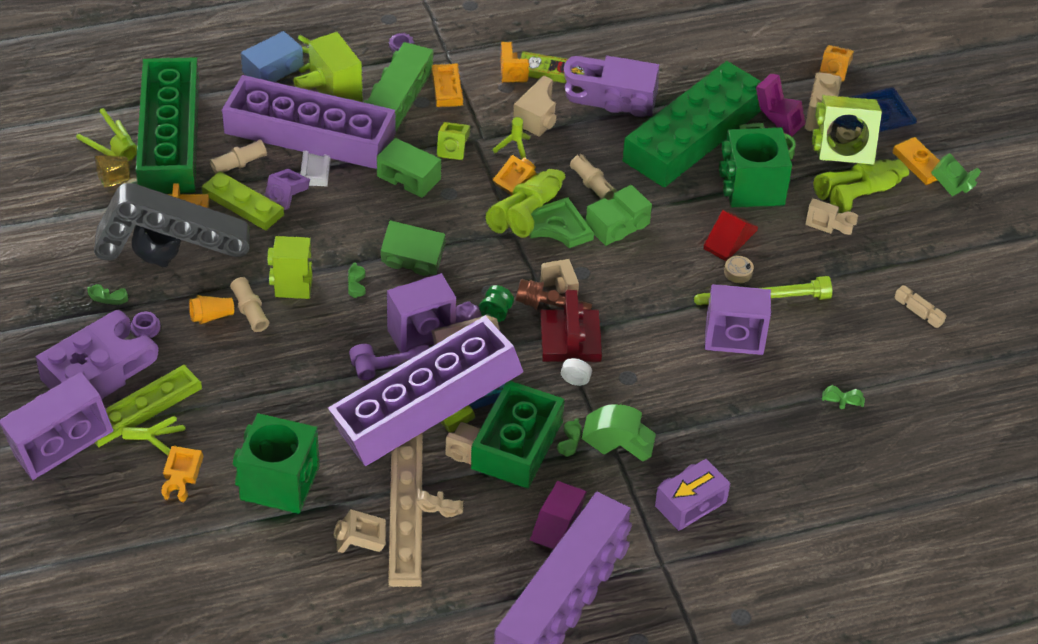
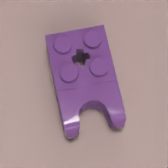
[564,55,659,117]
[36,310,159,399]

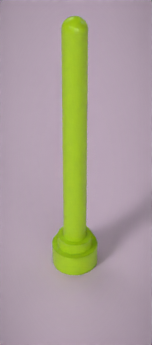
[694,276,832,305]

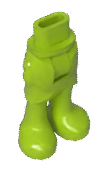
[813,159,909,213]
[486,169,565,238]

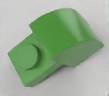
[582,404,656,462]

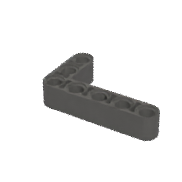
[94,183,250,261]

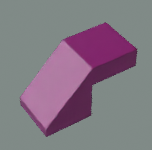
[756,74,806,137]
[530,481,588,549]

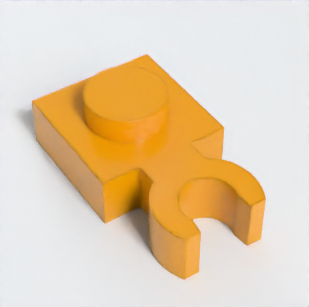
[161,446,204,503]

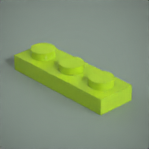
[201,171,284,231]

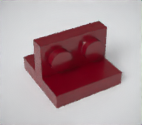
[540,290,602,362]

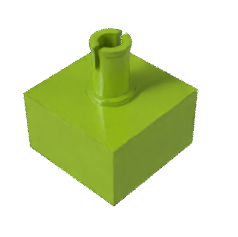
[294,32,363,102]

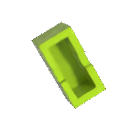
[268,236,313,299]

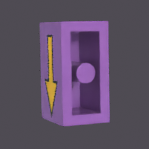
[655,459,730,531]

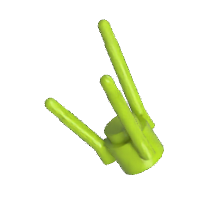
[76,108,137,162]

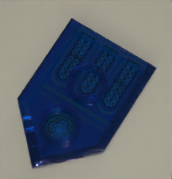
[833,87,917,132]

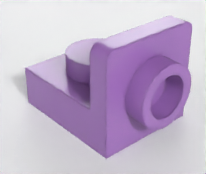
[265,169,310,210]

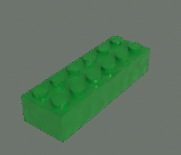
[136,57,199,194]
[623,61,762,188]

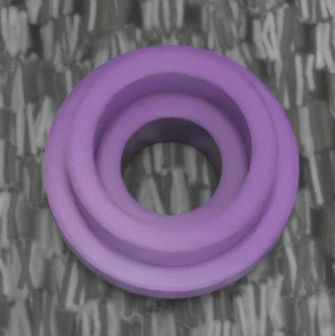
[130,311,161,338]

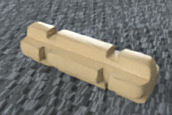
[894,285,946,328]

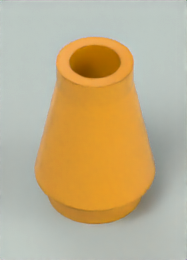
[189,295,234,324]

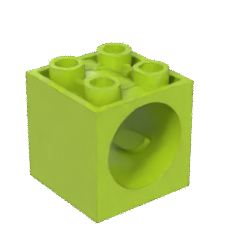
[812,95,882,165]

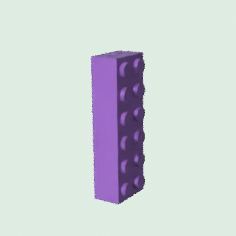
[222,75,396,169]
[328,316,523,466]
[495,491,632,644]

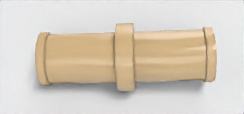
[210,139,267,175]
[570,154,617,201]
[230,277,269,332]

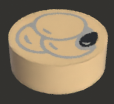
[724,256,754,283]

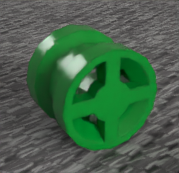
[479,285,514,322]

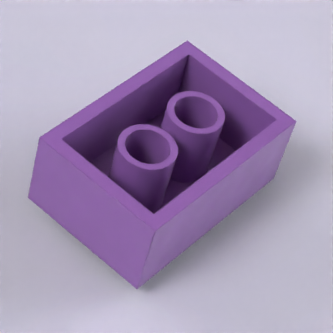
[0,372,113,480]

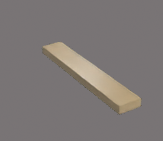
[389,432,423,587]

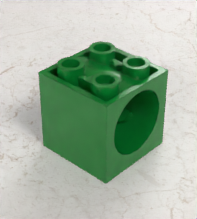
[719,128,792,208]
[233,413,320,514]

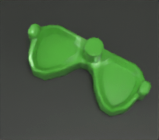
[348,262,366,298]
[88,284,128,305]
[822,385,865,409]
[557,418,582,457]

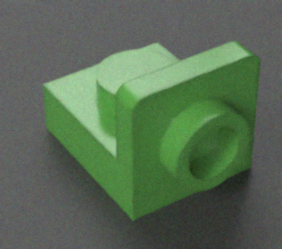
[931,153,981,196]

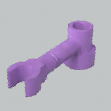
[349,344,429,380]

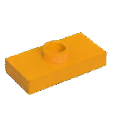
[432,64,463,107]
[892,137,940,185]

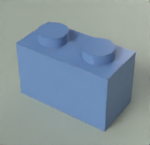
[241,31,303,82]

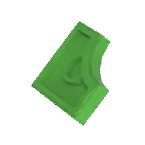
[529,197,594,248]

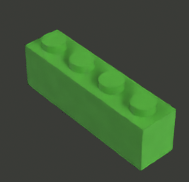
[363,42,433,131]

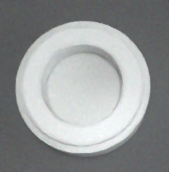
[561,359,592,386]

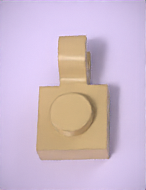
[805,198,858,235]

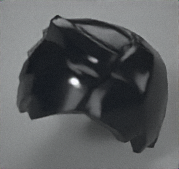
[132,225,181,267]

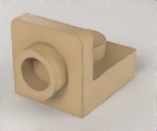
[540,259,579,296]
[446,422,480,465]
[334,510,386,553]

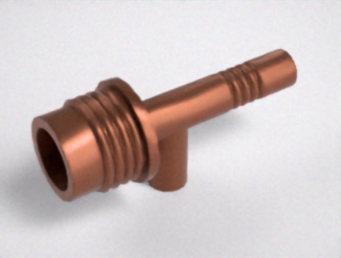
[515,279,592,310]

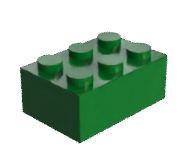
[471,381,565,489]

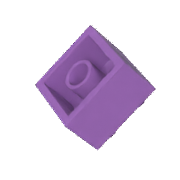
[387,273,456,353]
[705,284,771,355]

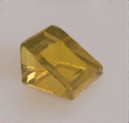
[94,155,131,188]

